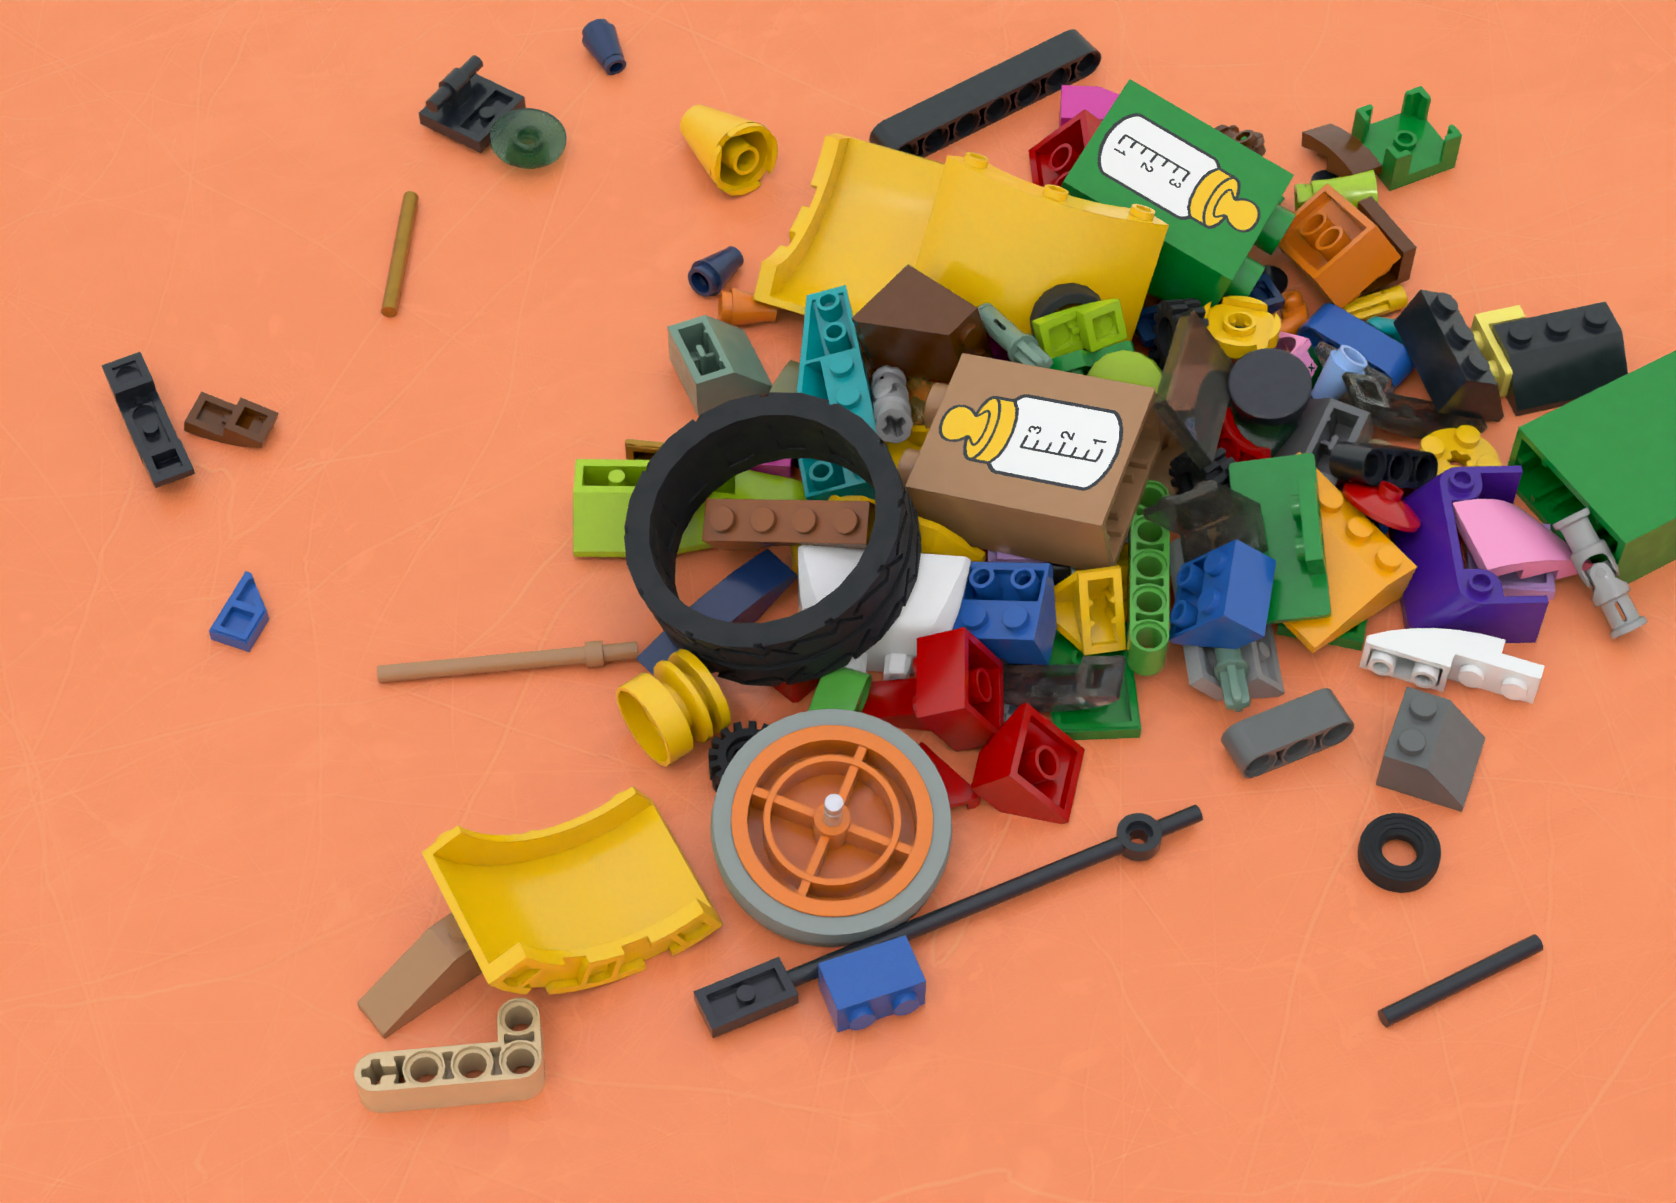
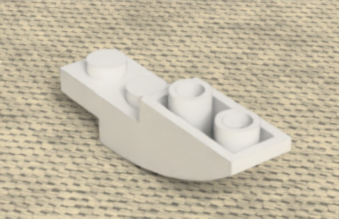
[1359,628,1545,704]

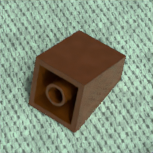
[852,264,994,382]

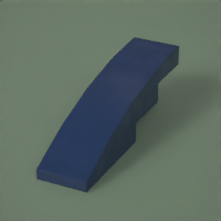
[636,548,798,675]

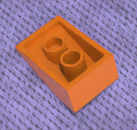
[1277,183,1401,309]

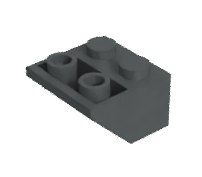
[1271,398,1374,494]

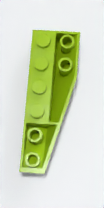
[573,459,806,557]

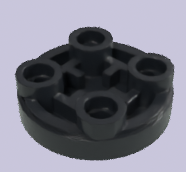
[1227,348,1312,426]

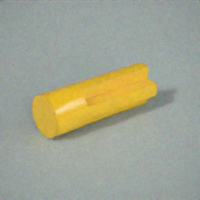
[1343,285,1408,321]

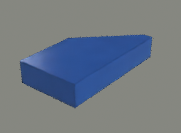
[209,571,269,652]

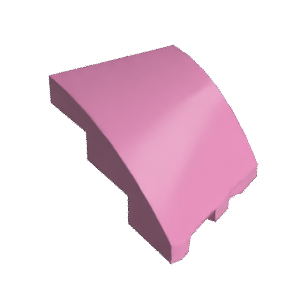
[1452,499,1593,580]

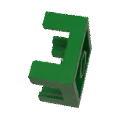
[1351,86,1462,191]

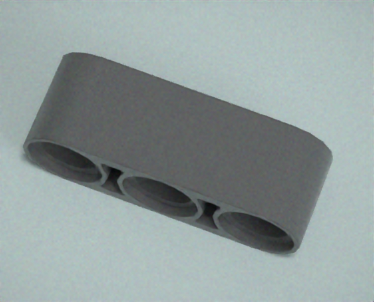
[1221,688,1354,778]

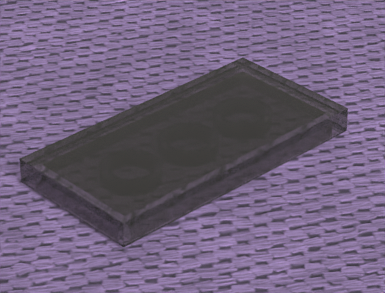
[1153,308,1234,469]

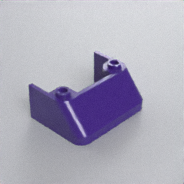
[1389,466,1549,643]

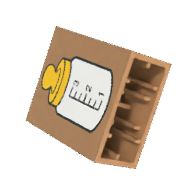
[897,353,1164,570]

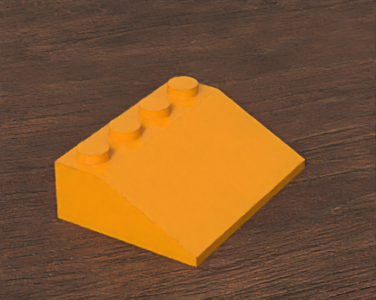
[1197,452,1417,653]

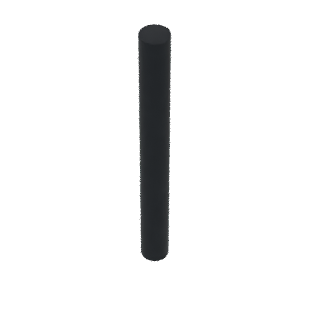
[1378,934,1543,1027]

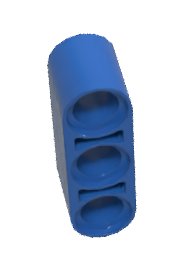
[1297,303,1415,395]

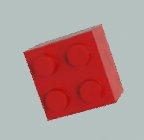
[912,627,1004,752]

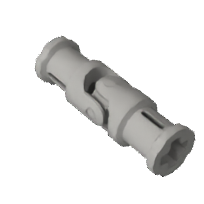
[870,365,913,443]
[1553,507,1648,639]

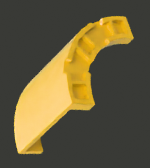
[753,133,945,316]
[915,152,1169,346]
[421,786,723,994]

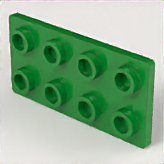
[1229,453,1331,625]

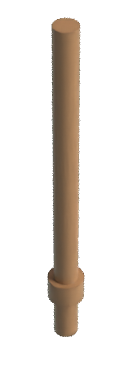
[377,640,639,683]

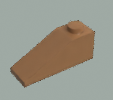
[357,913,482,1039]

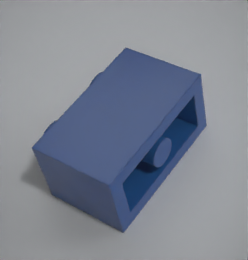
[818,935,926,1033]

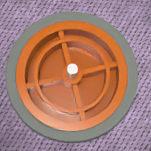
[710,709,952,947]

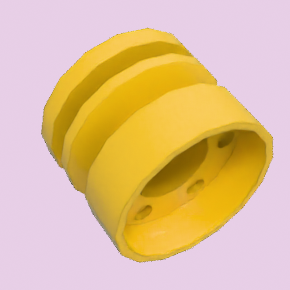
[616,649,731,767]

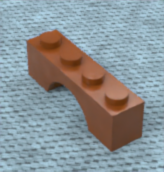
[702,498,875,551]

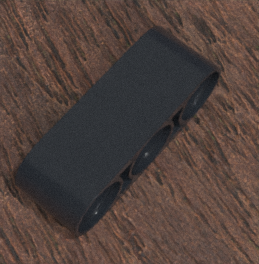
[1329,441,1438,489]

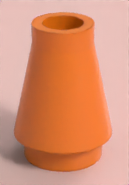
[718,288,777,326]

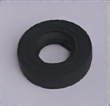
[1357,813,1441,893]

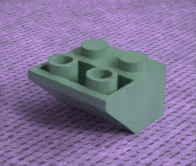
[667,315,773,416]

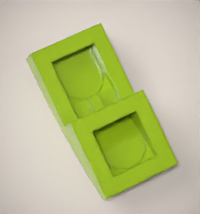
[1032,298,1128,359]

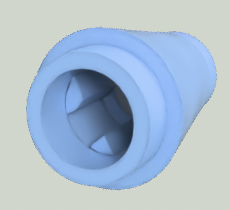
[1311,345,1368,400]

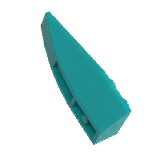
[797,285,883,501]

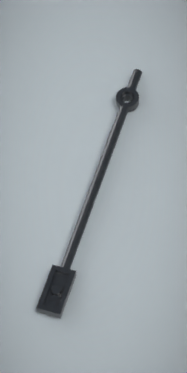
[693,804,1203,1038]

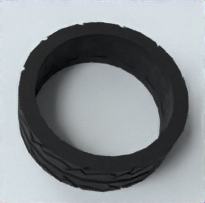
[624,392,922,686]

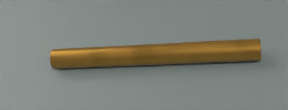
[381,191,419,317]

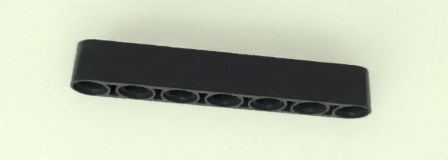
[869,29,1102,158]

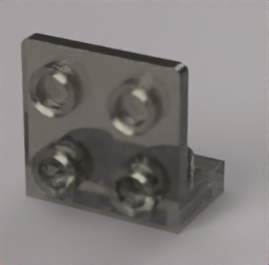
[1143,480,1268,564]

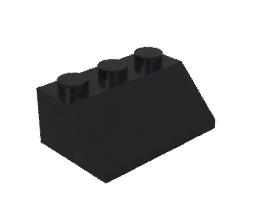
[1393,289,1504,422]
[1492,301,1628,416]

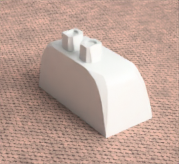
[798,545,971,681]

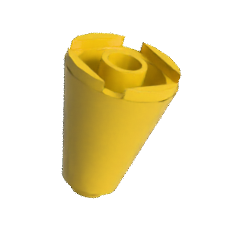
[680,105,778,196]

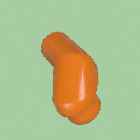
[1280,290,1308,343]

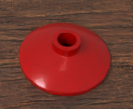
[1342,481,1421,532]

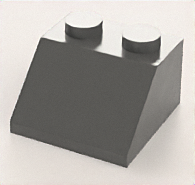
[1376,687,1485,812]

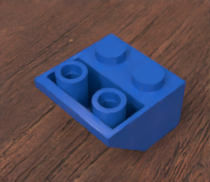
[1169,539,1276,649]
[953,562,1057,665]

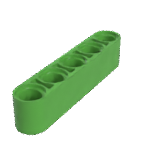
[1126,480,1170,676]

